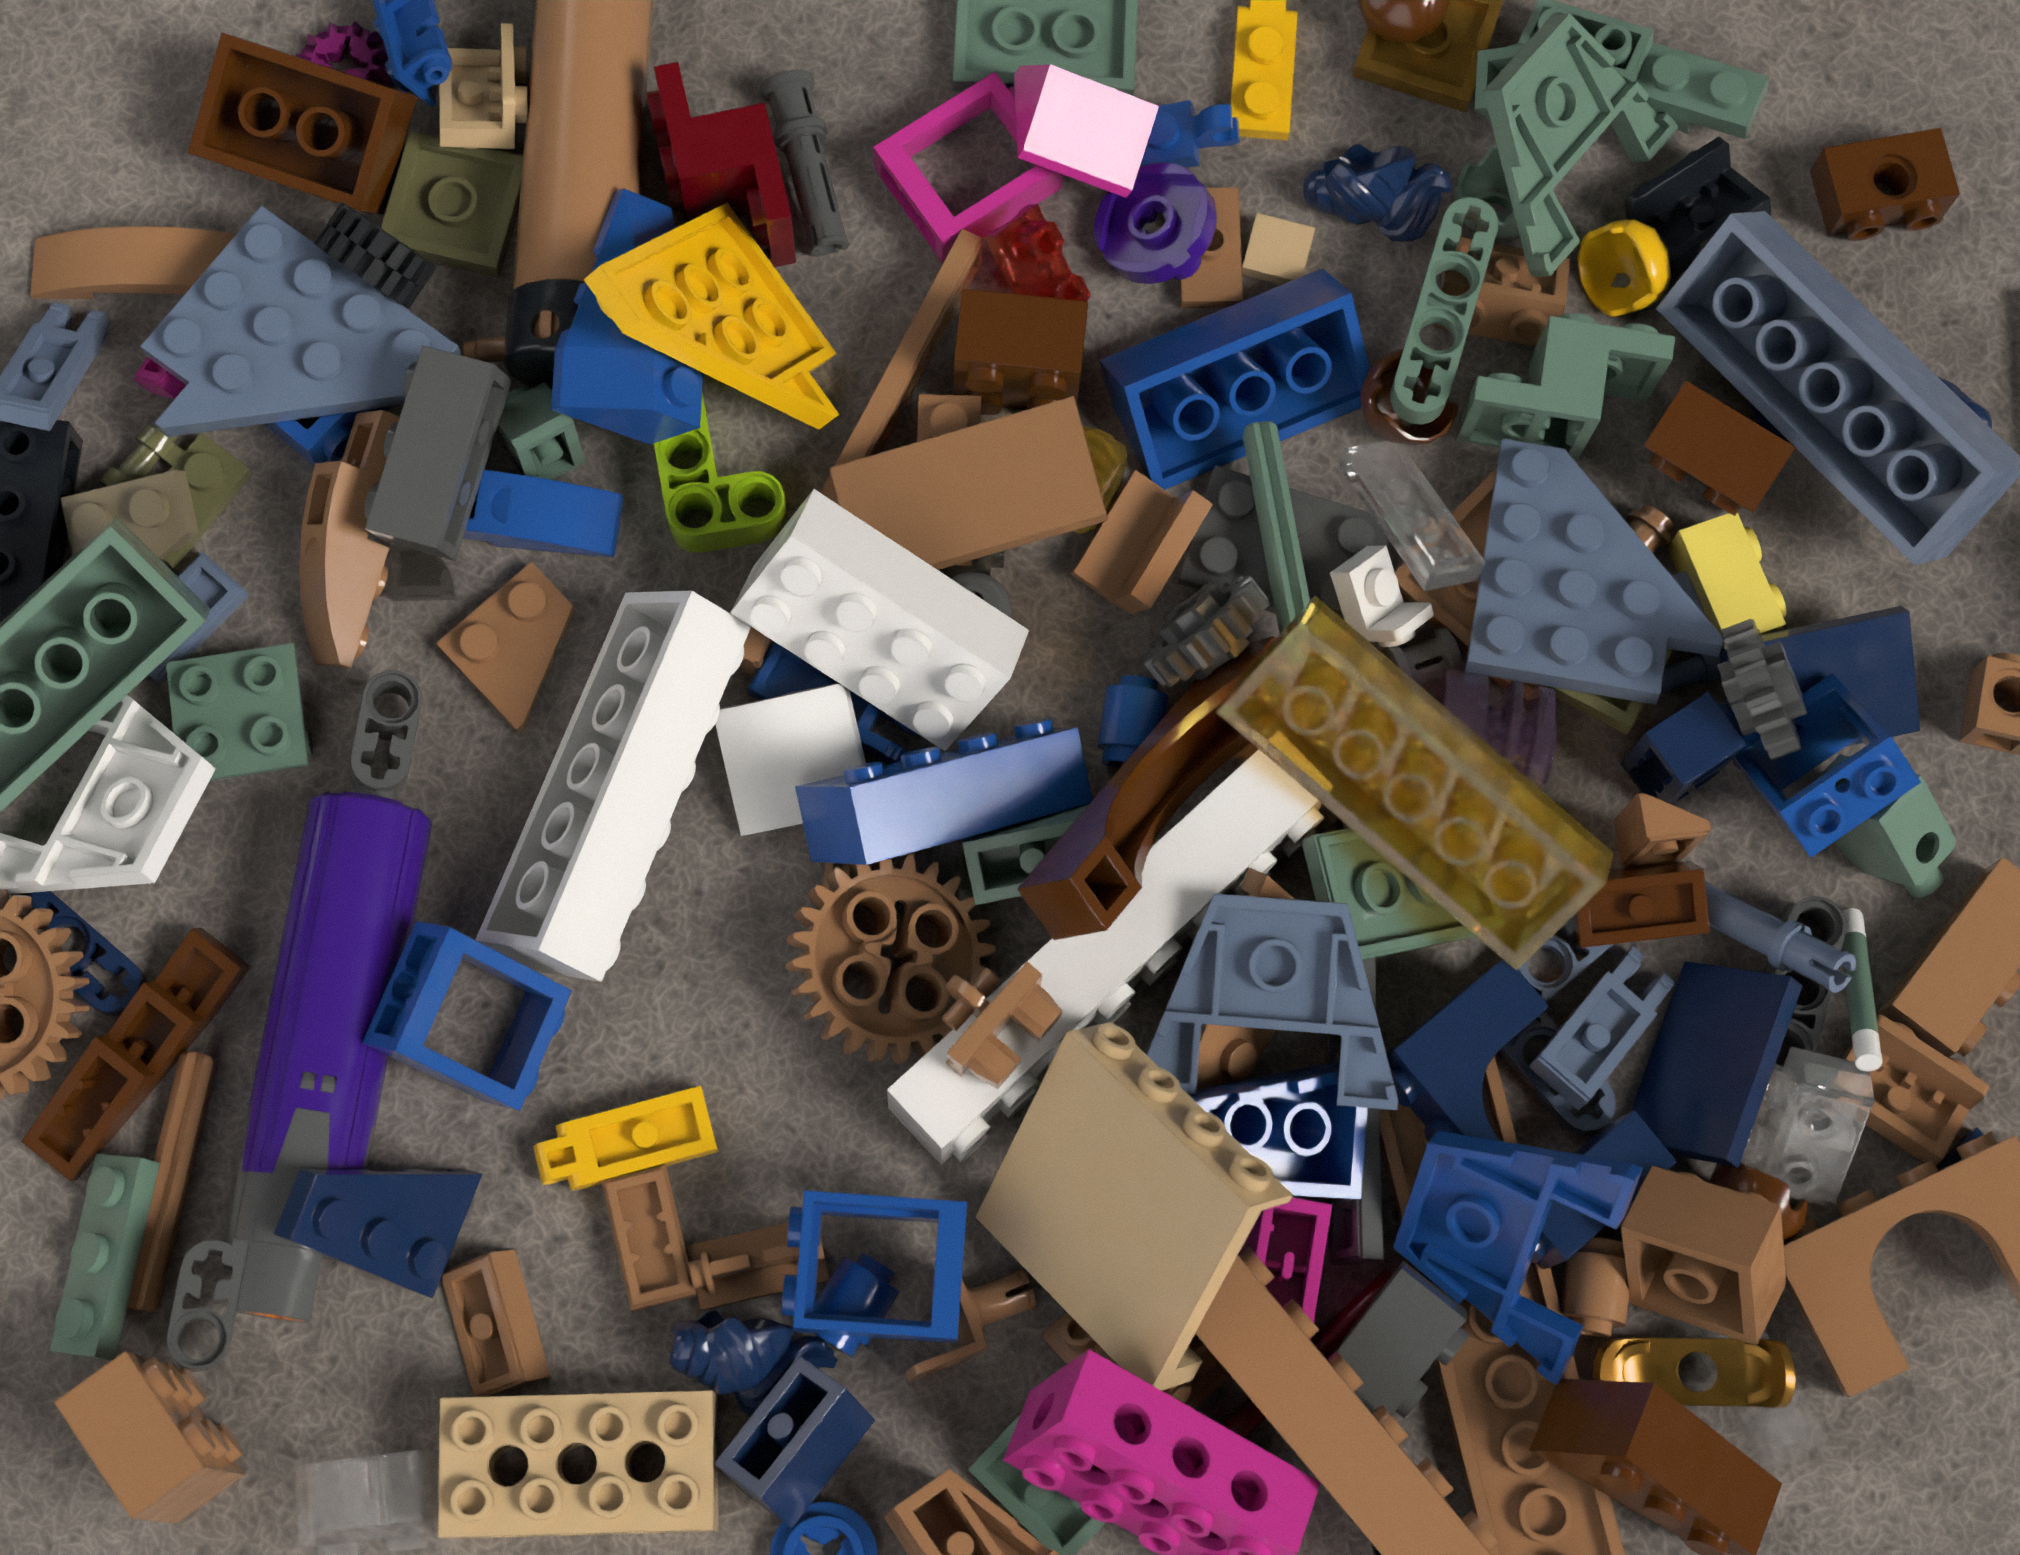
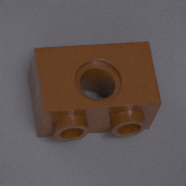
[1810,128,1960,241]

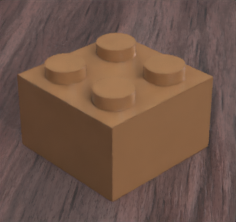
[1621,1165,1786,1346]

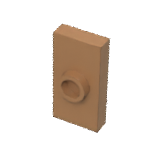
[1180,187,1243,308]
[601,1165,697,1312]

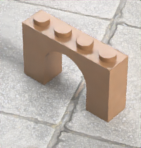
[1783,1131,2020,1397]

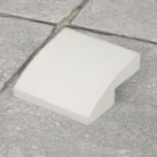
[715,683,866,836]

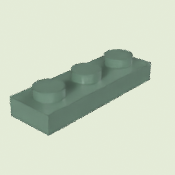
[50,1154,160,1361]

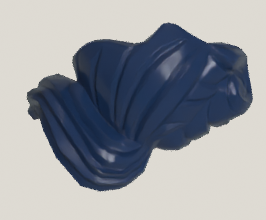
[1303,144,1452,242]
[669,1310,838,1417]

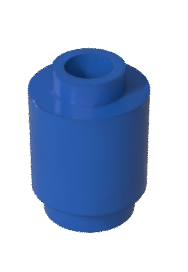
[1097,675,1169,768]
[813,1253,900,1357]

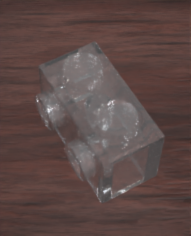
[1745,1047,1874,1208]

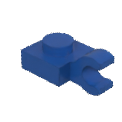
[1139,100,1240,168]

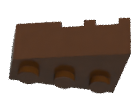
[1529,1379,1782,1555]

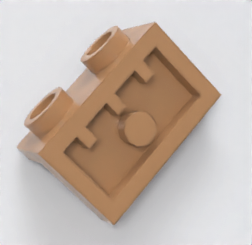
[1432,237,1570,347]

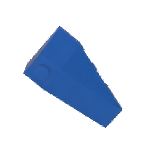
[551,188,703,444]

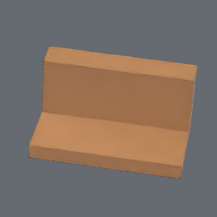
[1070,470,1213,615]

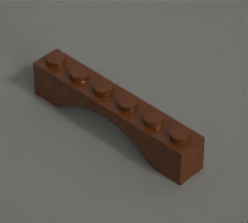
[1017,636,1307,940]

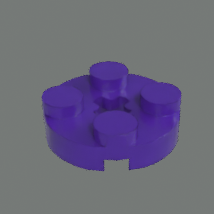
[1094,163,1217,284]

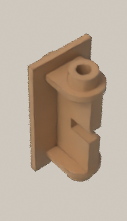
[687,1222,830,1311]

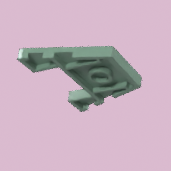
[1483,13,1678,277]

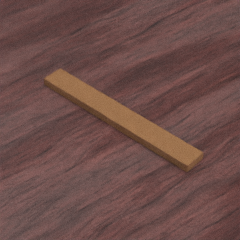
[738,229,983,677]

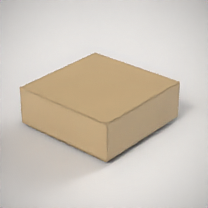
[1242,213,1316,285]

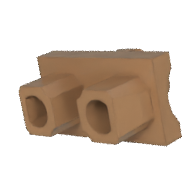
[942,962,1063,1089]

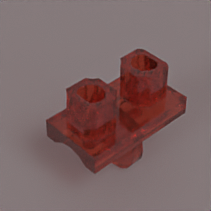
[984,204,1091,301]

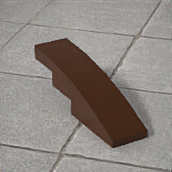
[21,928,251,1181]

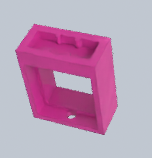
[873,72,1063,263]

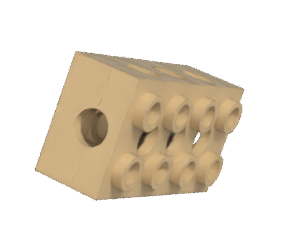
[438,1391,718,1539]

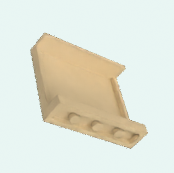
[976,1022,1293,1391]

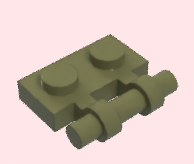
[99,424,253,569]

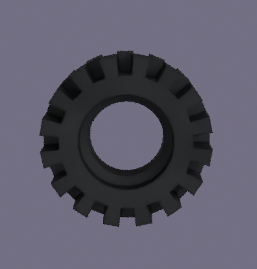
[314,202,437,309]

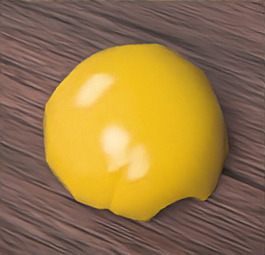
[1577,219,1671,317]

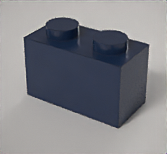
[714,1355,875,1529]

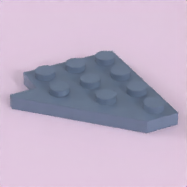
[140,206,461,437]
[1465,439,1723,705]

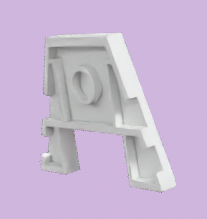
[0,695,216,894]

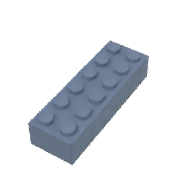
[1656,211,2020,566]

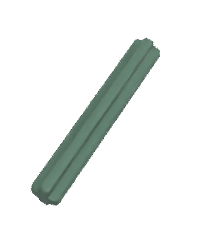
[1243,421,1319,663]

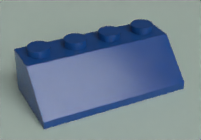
[1099,268,1370,490]

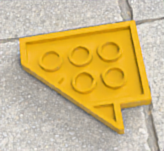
[584,202,840,430]

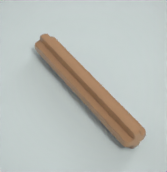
[127,1051,217,1312]

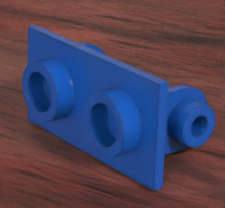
[373,0,452,107]

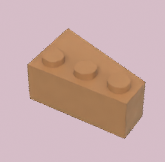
[884,1469,1060,1555]

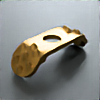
[1593,1337,1795,1408]

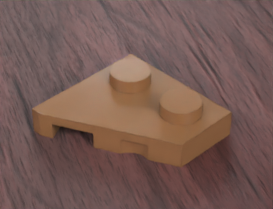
[436,561,575,734]

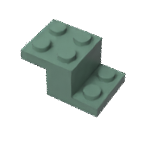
[1456,313,1675,460]

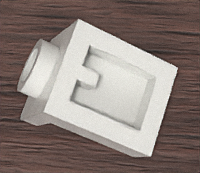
[1330,546,1434,647]

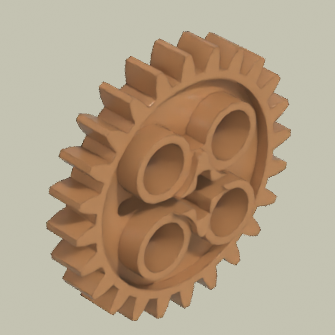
[785,853,996,1064]
[0,889,89,1100]

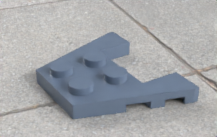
[1147,893,1398,1110]

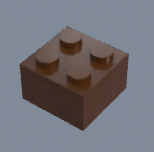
[954,289,1088,415]
[1644,380,1796,516]

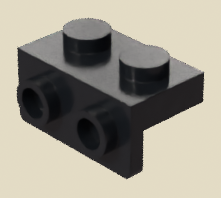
[1625,137,1771,278]

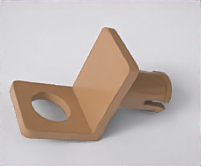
[904,1269,1036,1383]

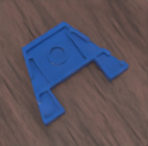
[1393,1131,1643,1385]

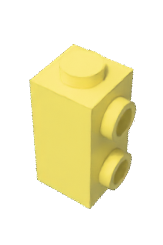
[1667,512,1786,643]

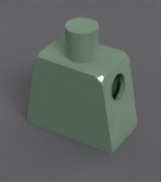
[1815,754,1956,898]

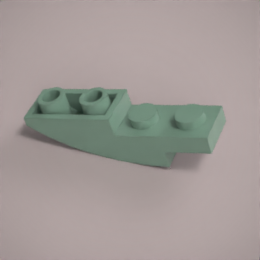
[1518,0,1769,139]

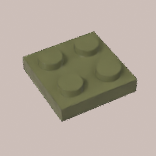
[381,131,523,278]

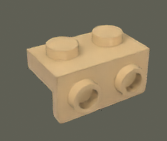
[439,23,527,149]

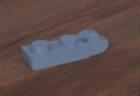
[0,302,109,431]
[1528,946,1675,1110]

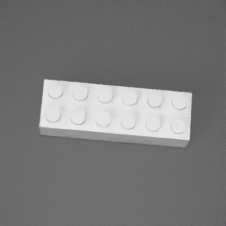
[475,591,751,982]

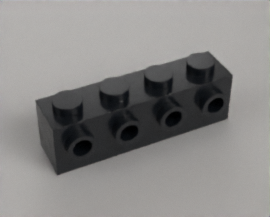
[0,420,83,623]

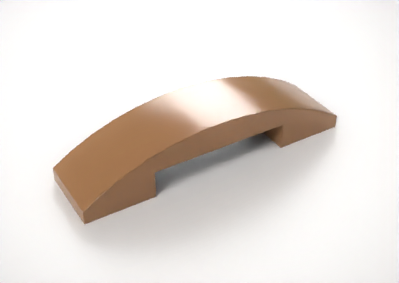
[30,226,236,300]

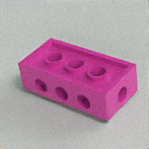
[1003,1349,1321,1555]

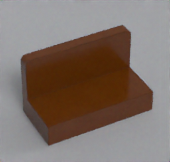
[1563,861,1710,948]

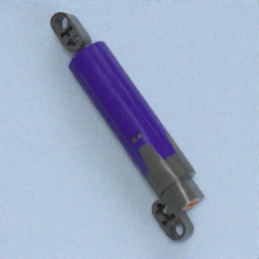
[167,670,432,1372]

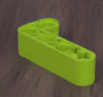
[654,392,787,553]

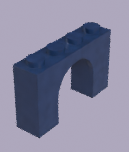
[1386,956,1677,1270]

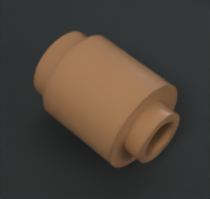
[1560,1237,1630,1338]

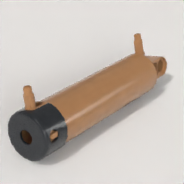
[461,0,653,390]

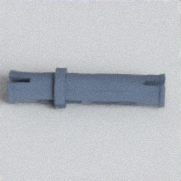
[1705,881,1856,993]

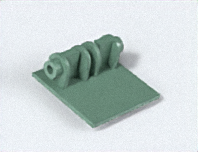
[166,643,313,781]

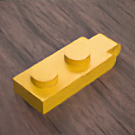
[1230,0,1298,141]
[533,1086,719,1191]

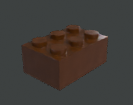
[188,32,418,214]

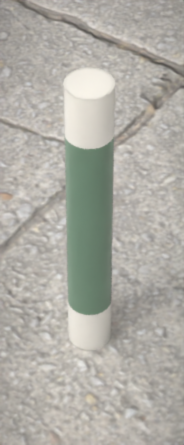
[1841,908,1882,1071]

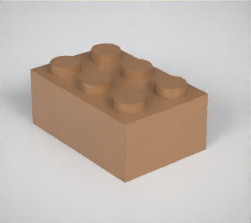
[54,1351,245,1524]

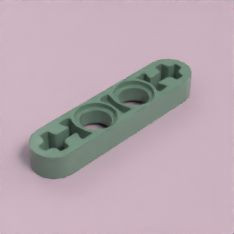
[1390,197,1499,425]

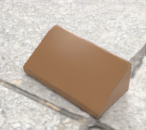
[1614,793,1711,868]
[441,1250,551,1397]

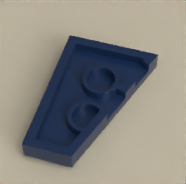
[273,1169,483,1299]

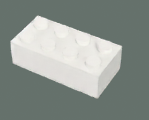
[730,489,1029,751]

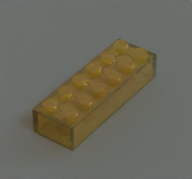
[1216,596,1614,970]

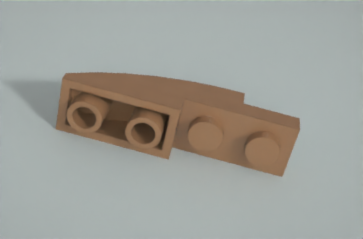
[299,410,400,668]

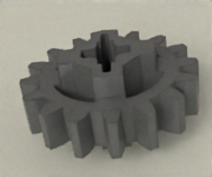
[1142,575,1270,687]
[1717,618,1807,760]

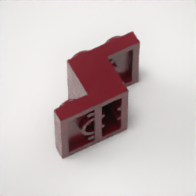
[646,62,796,267]

